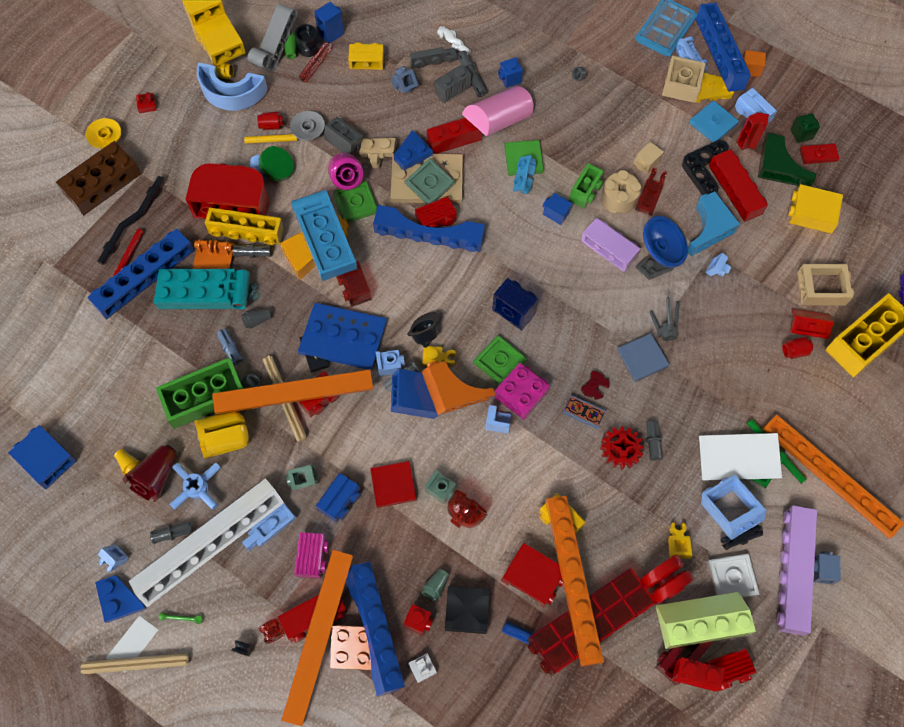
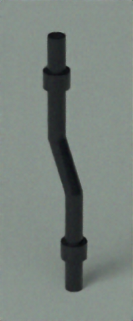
[97,176,164,265]

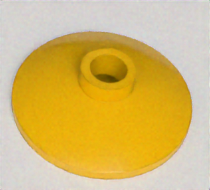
[85,118,121,149]

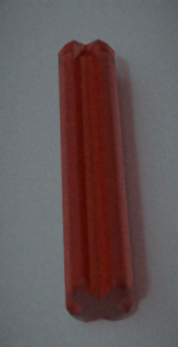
[299,41,332,83]

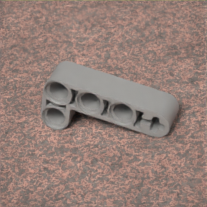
[248,3,297,73]

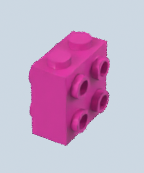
[494,363,550,420]

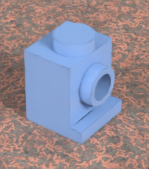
[376,350,405,376]

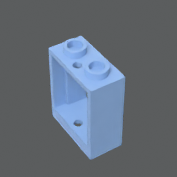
[701,475,766,540]

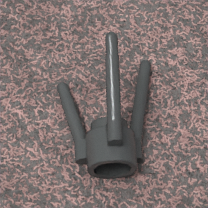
[650,297,680,341]

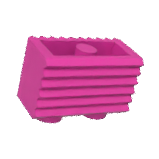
[294,532,329,579]

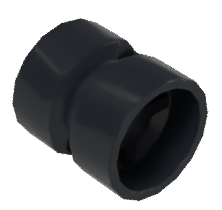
[295,24,319,57]

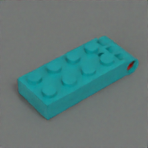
[153,269,251,310]

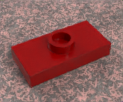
[800,143,840,164]

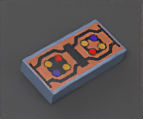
[563,395,606,430]

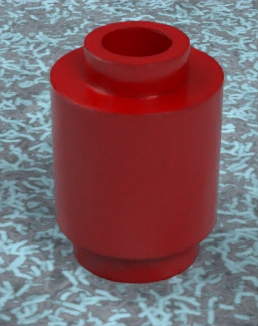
[257,112,283,131]
[782,337,813,359]

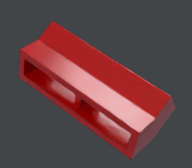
[736,112,769,150]

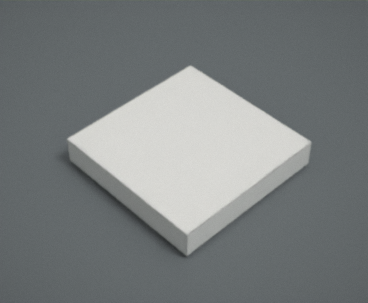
[707,553,759,598]

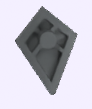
[636,255,673,280]

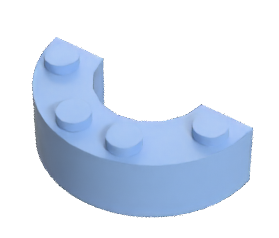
[197,62,268,111]

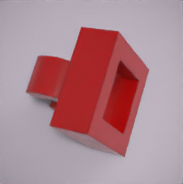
[136,92,157,114]

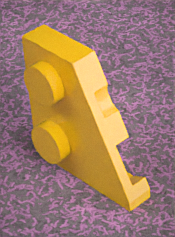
[696,73,734,103]

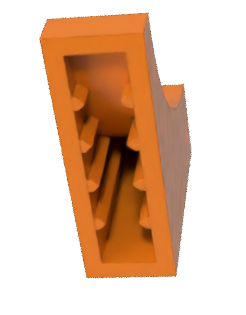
[422,361,496,415]

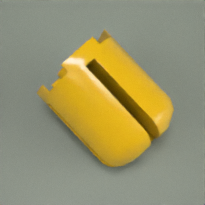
[194,411,249,459]

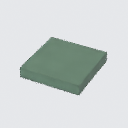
[404,158,455,204]

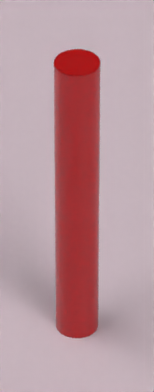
[113,229,144,276]

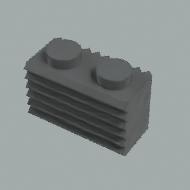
[434,64,471,103]

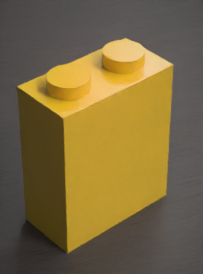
[788,184,843,234]

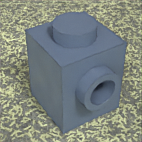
[813,551,841,585]

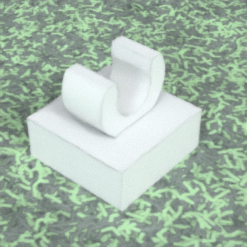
[408,653,437,683]

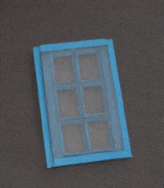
[635,0,697,57]

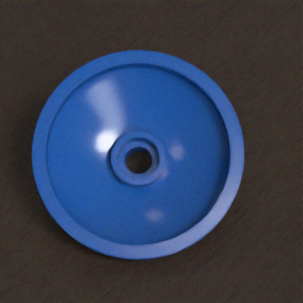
[643,216,688,268]

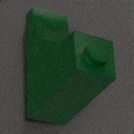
[757,133,817,187]

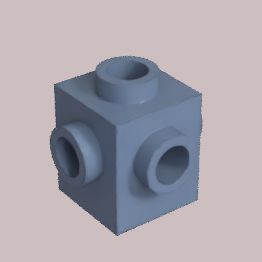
[391,66,418,93]

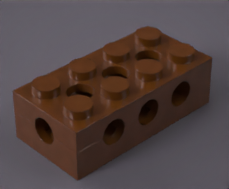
[56,140,141,216]

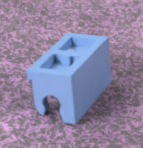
[676,36,708,71]

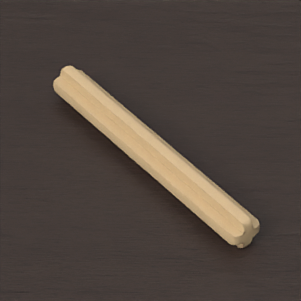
[263,356,307,442]
[80,653,189,674]

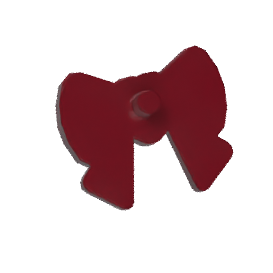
[581,371,610,400]

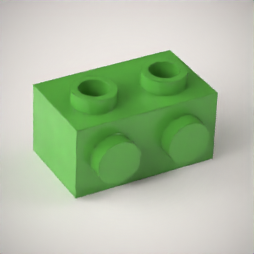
[569,163,604,209]

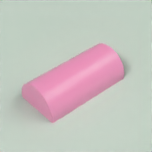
[462,86,534,136]

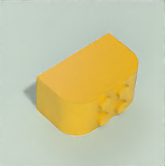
[825,293,904,378]

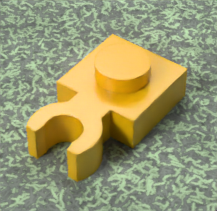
[422,346,456,367]
[668,523,692,559]

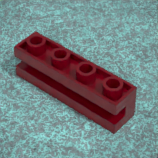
[655,641,713,686]

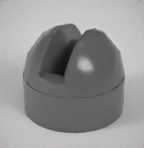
[572,67,587,81]

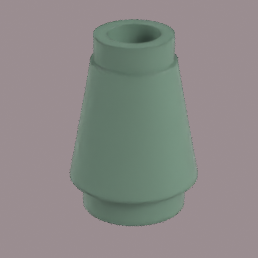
[422,569,449,602]

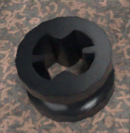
[231,640,253,657]

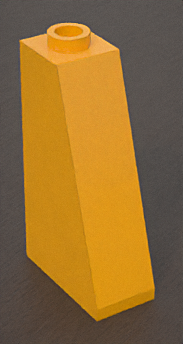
[280,213,349,280]

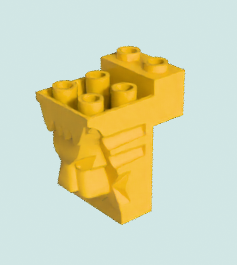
[182,0,246,67]

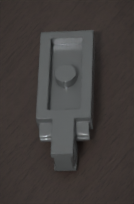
[410,47,457,68]

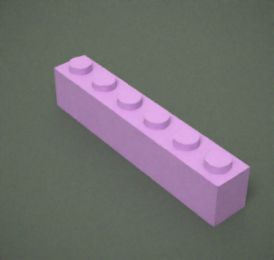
[776,505,817,636]

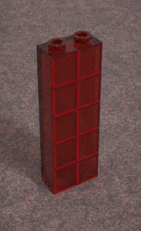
[527,568,656,677]

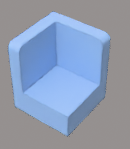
[485,405,511,433]

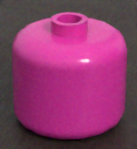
[328,153,364,190]

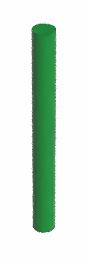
[747,419,807,484]

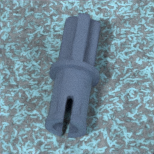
[217,329,243,365]

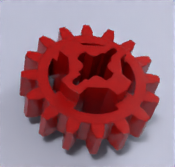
[600,426,644,470]

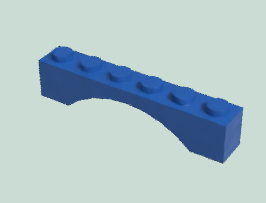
[373,205,485,252]
[346,562,405,697]

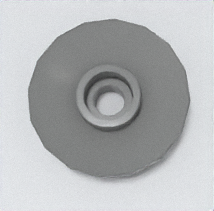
[290,111,325,141]

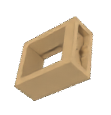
[797,264,854,306]

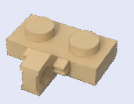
[359,138,397,168]

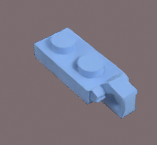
[242,503,296,551]

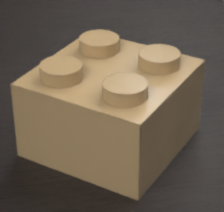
[662,56,706,103]

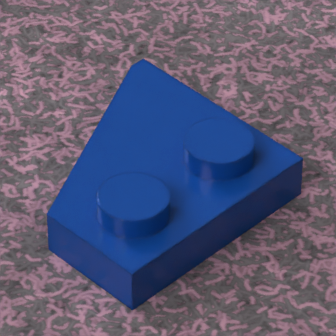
[394,130,433,171]
[95,575,146,623]

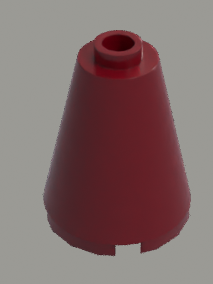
[123,445,177,502]

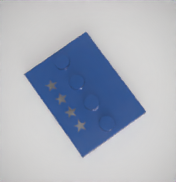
[298,303,387,371]

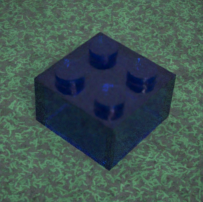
[492,278,538,331]

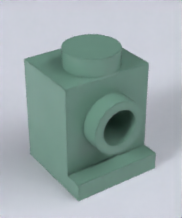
[286,464,319,490]
[425,470,457,504]

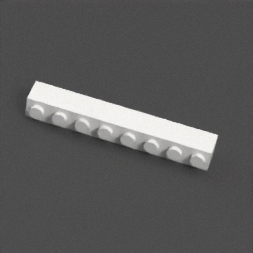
[129,478,284,607]

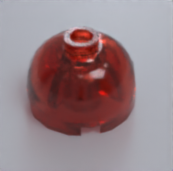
[447,489,488,528]

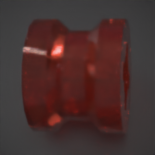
[258,618,285,644]

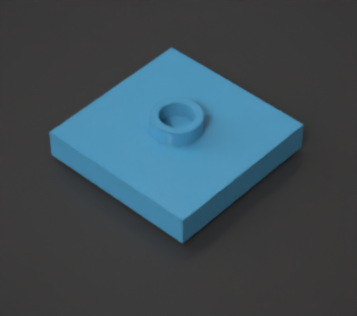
[689,100,739,143]

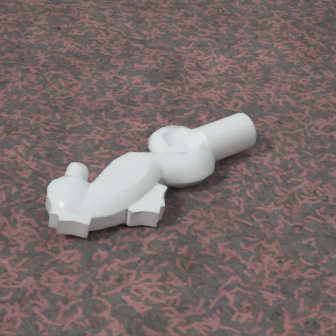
[437,26,471,55]

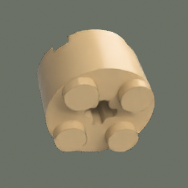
[602,170,641,214]

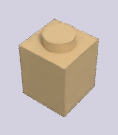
[634,142,664,174]

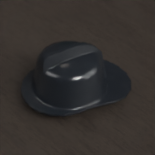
[407,312,439,348]

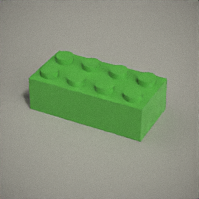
[156,357,244,429]

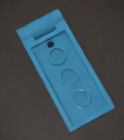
[291,190,357,281]

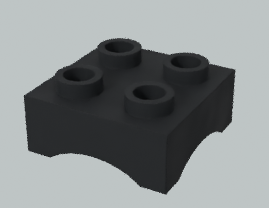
[445,586,490,634]

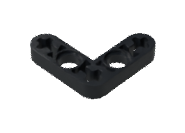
[682,140,729,195]

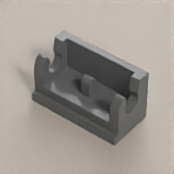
[324,117,363,155]

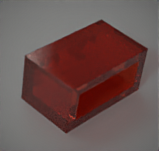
[336,261,372,307]

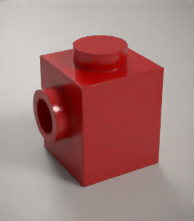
[403,604,434,636]

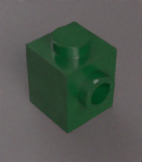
[790,113,820,143]

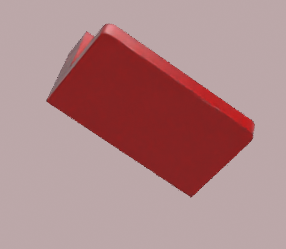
[790,308,834,339]

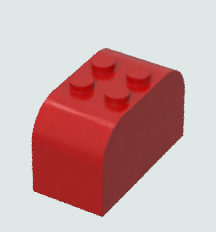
[185,163,269,219]

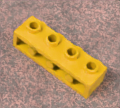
[205,207,284,245]

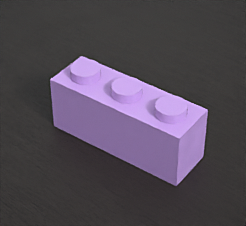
[581,218,640,272]

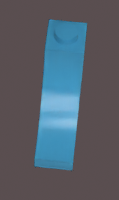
[688,191,740,257]

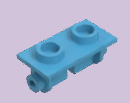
[513,155,537,194]

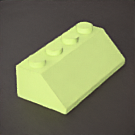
[656,592,756,649]

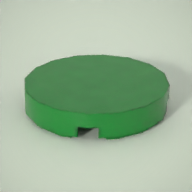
[259,146,294,181]

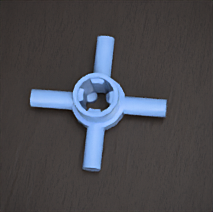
[169,462,221,510]

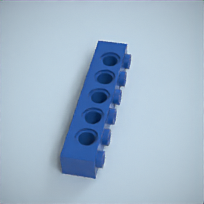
[696,3,751,92]
[87,228,194,320]

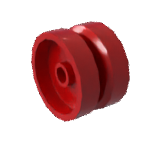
[640,554,695,605]

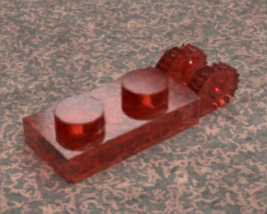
[635,168,667,216]

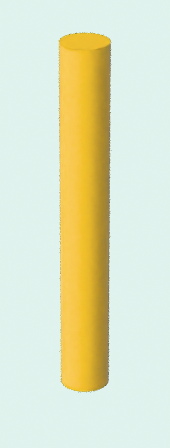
[244,134,298,144]

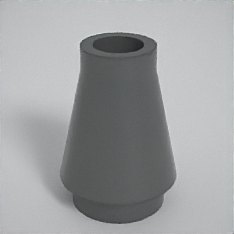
[241,308,271,329]

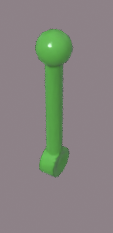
[159,612,203,624]

